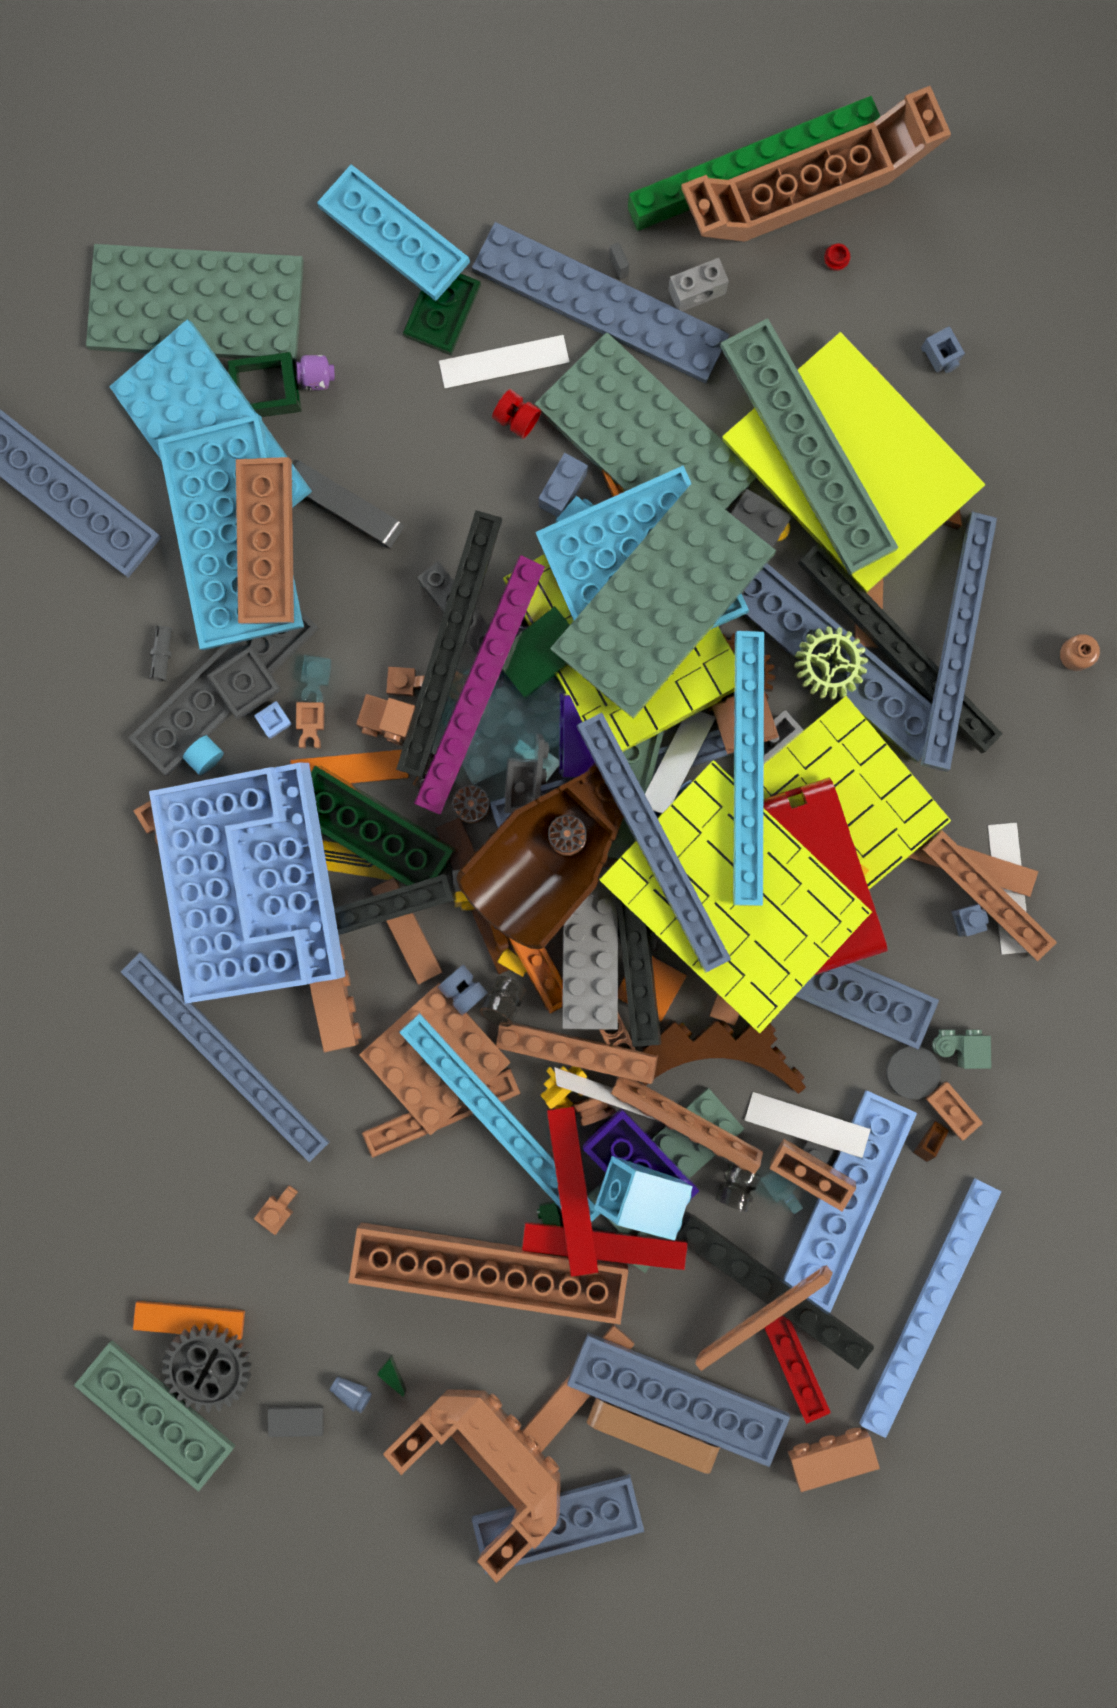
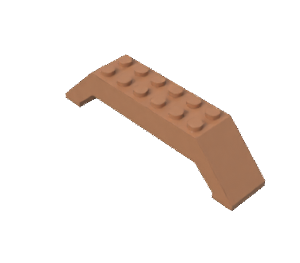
[681,86,951,242]

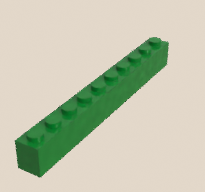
[628,95,881,231]

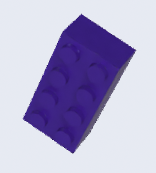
[582,1108,699,1200]

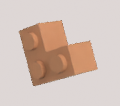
[356,694,415,746]

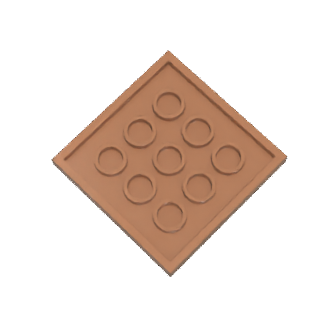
[360,983,511,1136]

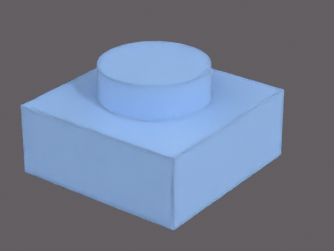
[254,701,292,739]

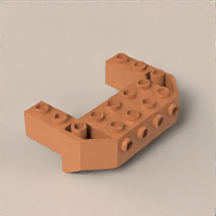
[383,1389,560,1583]

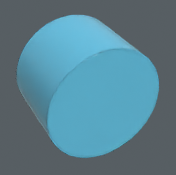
[183,735,224,775]

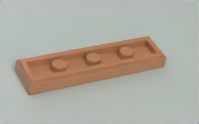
[371,877,443,984]

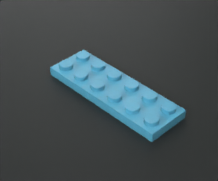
[317,164,470,301]

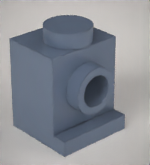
[921,326,965,373]
[951,903,988,937]

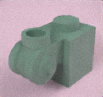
[932,1029,991,1069]

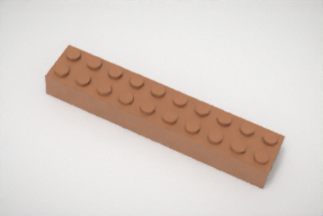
[348,1222,628,1325]

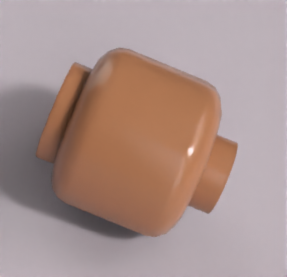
[1060,634,1100,671]

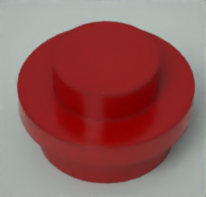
[824,243,851,271]

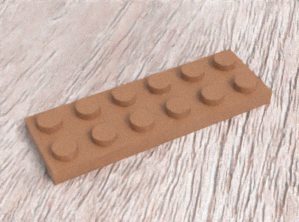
[236,457,294,624]

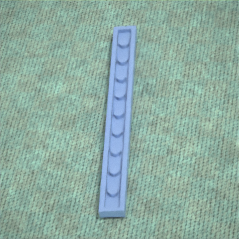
[859,1178,1001,1438]

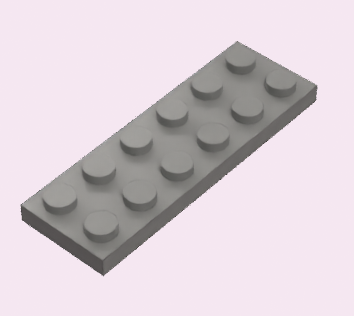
[562,867,618,1030]

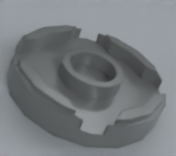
[886,1046,941,1099]

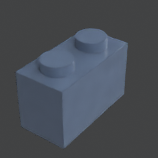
[538,453,588,517]

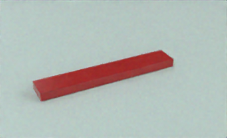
[547,1106,599,1277]
[522,1222,688,1270]

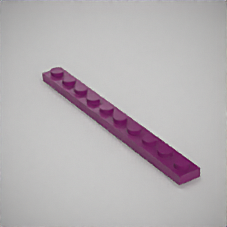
[414,555,545,815]

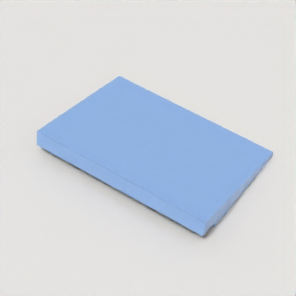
[149,763,345,1004]

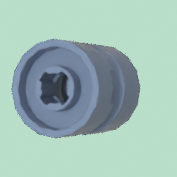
[438,965,488,1015]

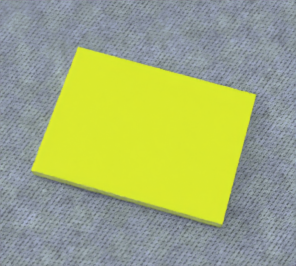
[722,332,985,593]

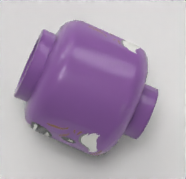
[296,355,335,391]

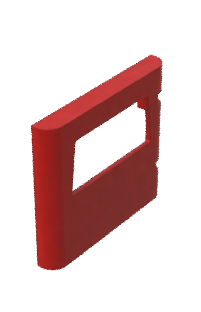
[763,777,888,976]

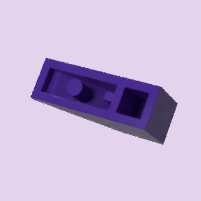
[559,693,595,777]

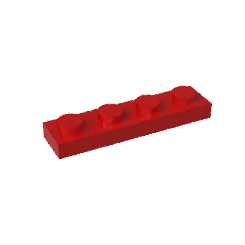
[764,1315,831,1424]

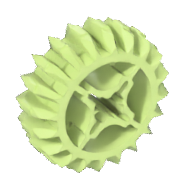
[794,626,868,699]

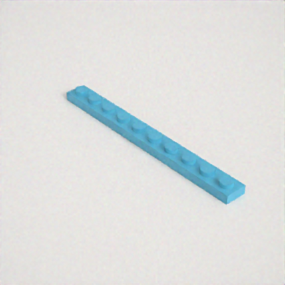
[733,631,764,906]
[399,1013,601,1222]

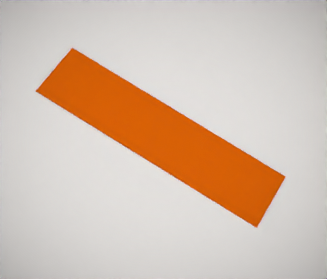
[290,750,409,783]

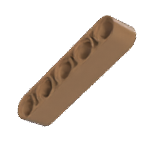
[587,1398,720,1474]

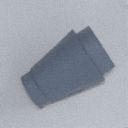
[330,1376,372,1413]

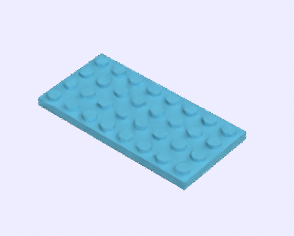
[109,319,312,508]
[157,414,304,650]

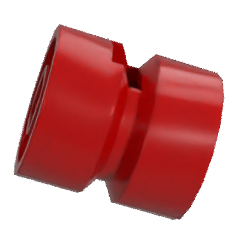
[492,389,541,439]

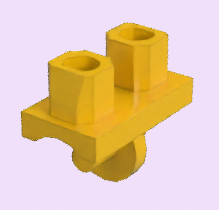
[540,1066,588,1109]

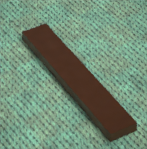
[436,818,518,974]

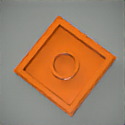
[618,956,687,1022]

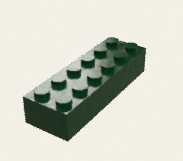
[311,765,457,886]

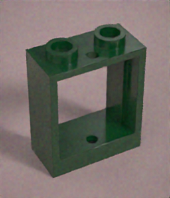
[226,352,302,417]

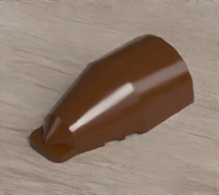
[456,763,624,949]

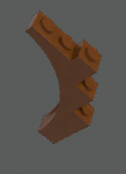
[640,1020,806,1094]

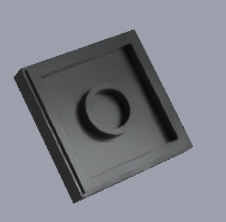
[207,645,282,720]

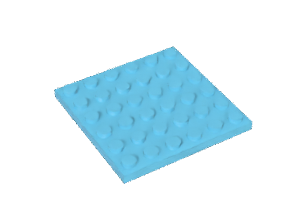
[535,466,749,630]

